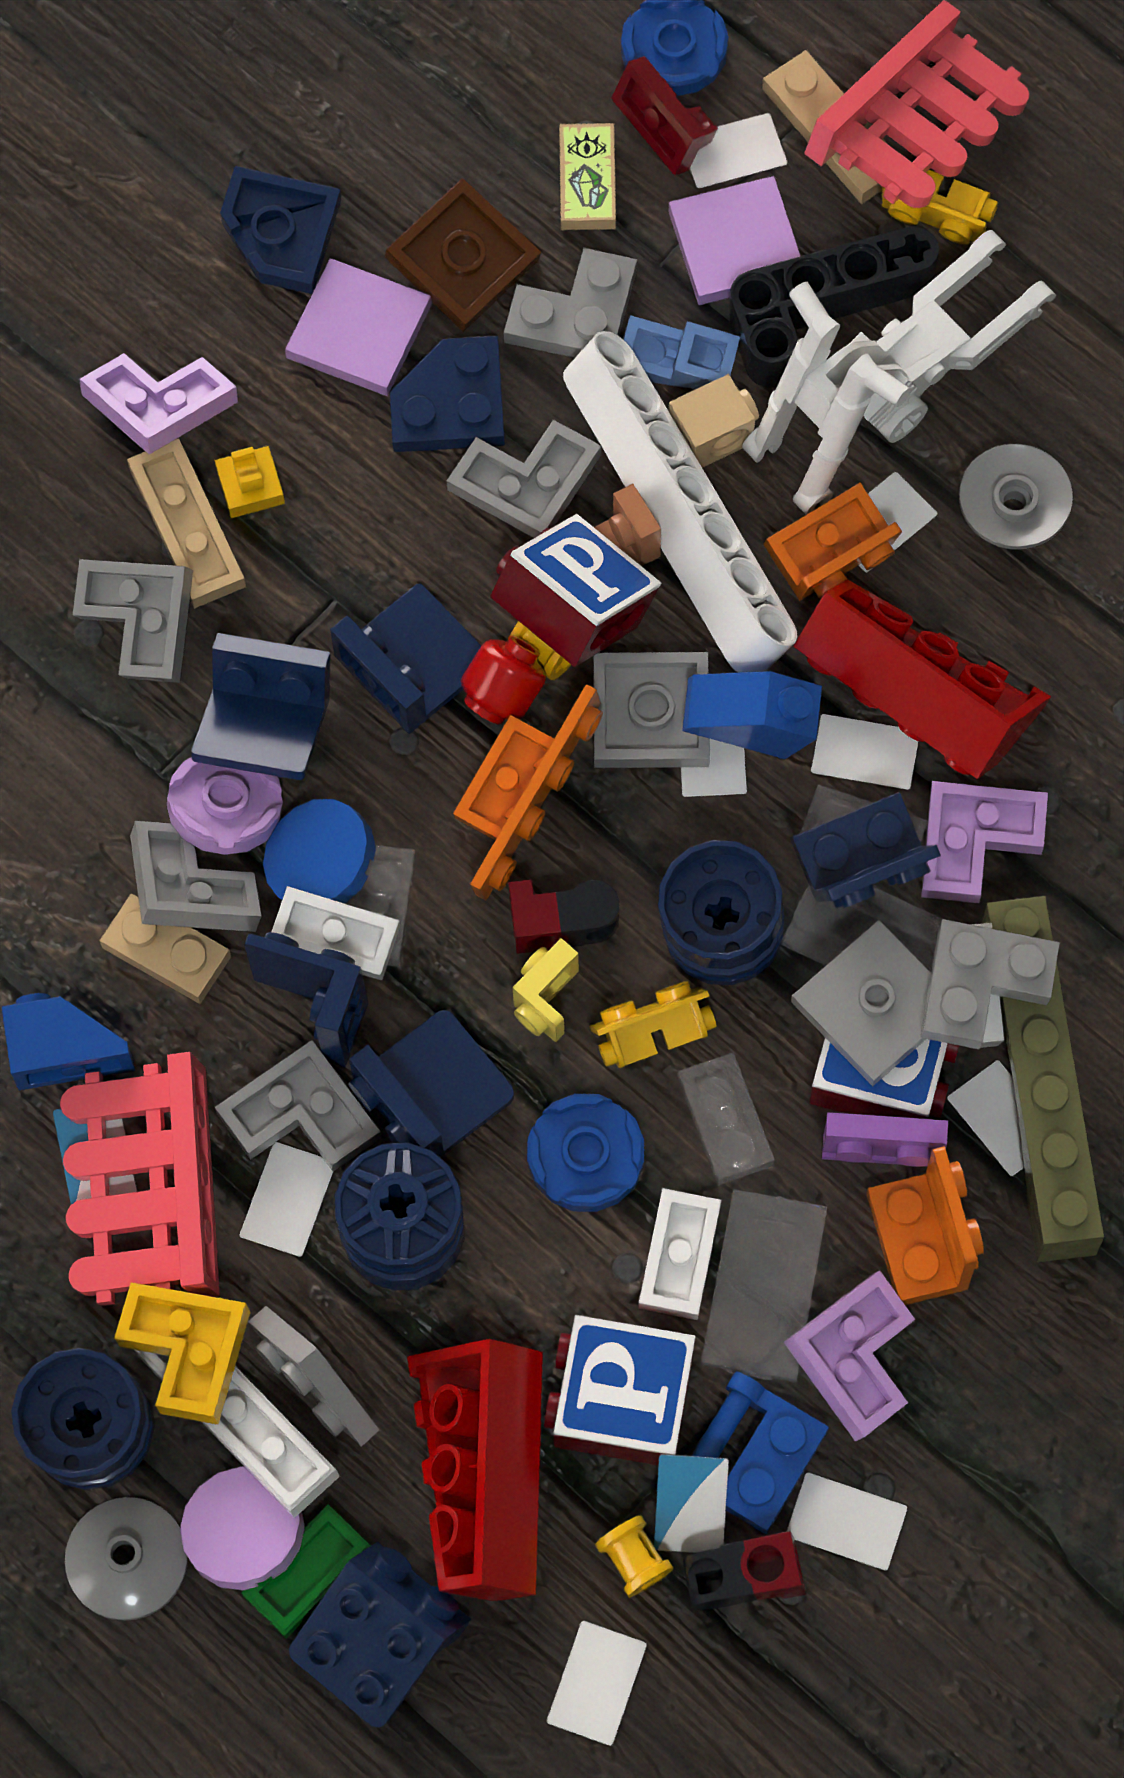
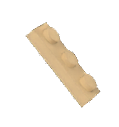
[762,50,887,204]
[127,438,246,609]

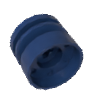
[658,840,785,985]
[335,1143,465,1291]
[11,1348,154,1490]

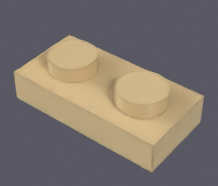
[100,893,231,1004]

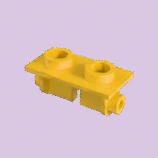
[882,170,999,244]
[589,981,717,1068]

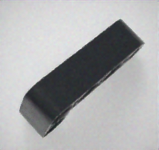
[729,226,939,388]

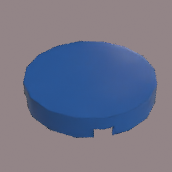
[621,0,729,96]
[263,799,376,904]
[527,1094,644,1212]

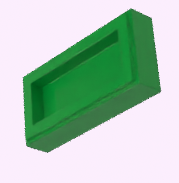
[241,1505,371,1639]

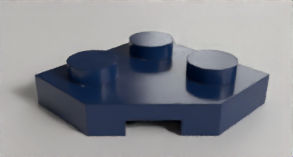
[220,166,342,294]
[390,336,505,452]

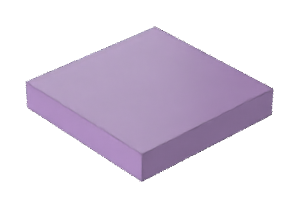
[669,176,800,305]
[285,258,432,396]

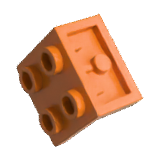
[866,1146,984,1305]

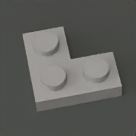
[504,248,637,358]
[447,420,601,538]
[73,559,193,683]
[130,821,261,932]
[920,919,1060,1049]
[215,1040,381,1172]
[248,1306,379,1446]

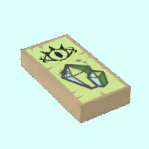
[560,123,616,230]

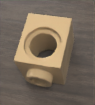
[669,374,759,468]

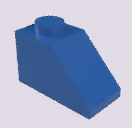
[682,671,822,759]
[1,993,135,1091]

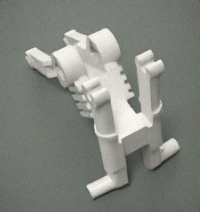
[742,230,1056,515]

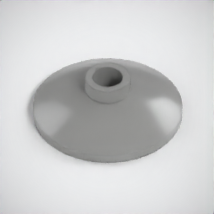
[959,444,1073,549]
[65,1497,188,1621]

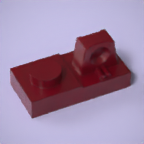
[611,56,718,176]

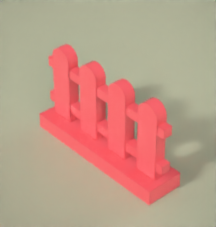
[804,0,1029,208]
[60,1052,220,1306]

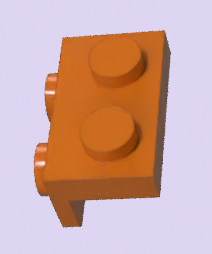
[763,483,902,601]

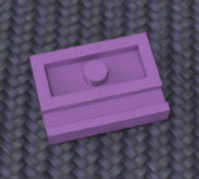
[822,1112,948,1167]

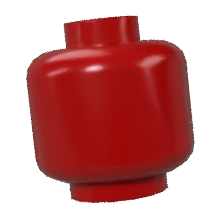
[461,636,546,724]

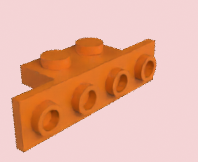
[453,684,603,901]

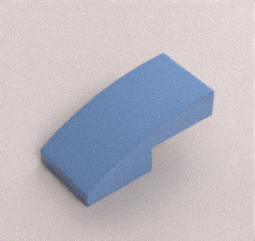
[623,315,740,389]

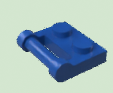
[691,1371,829,1535]

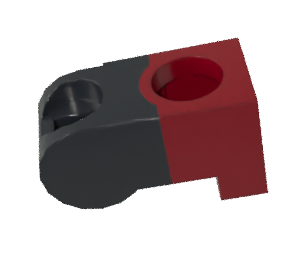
[508,879,619,954]
[682,1531,806,1610]

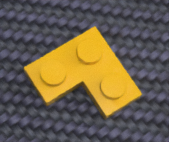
[114,1282,250,1425]

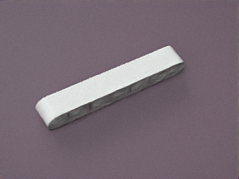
[563,331,797,673]

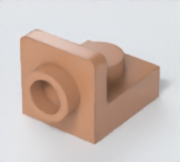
[594,484,661,566]

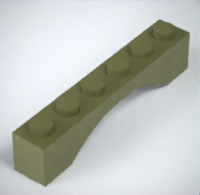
[981,896,1104,1262]

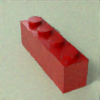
[793,579,1052,779]
[407,1339,543,1601]

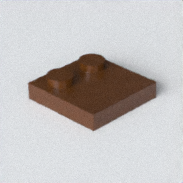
[385,178,541,332]

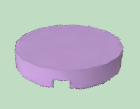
[167,757,283,855]
[180,1466,305,1590]

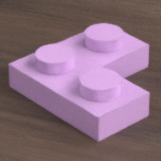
[80,353,238,455]
[921,781,1048,903]
[784,1270,915,1441]

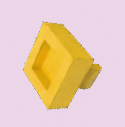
[215,446,285,518]

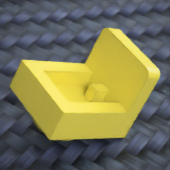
[513,938,579,1042]

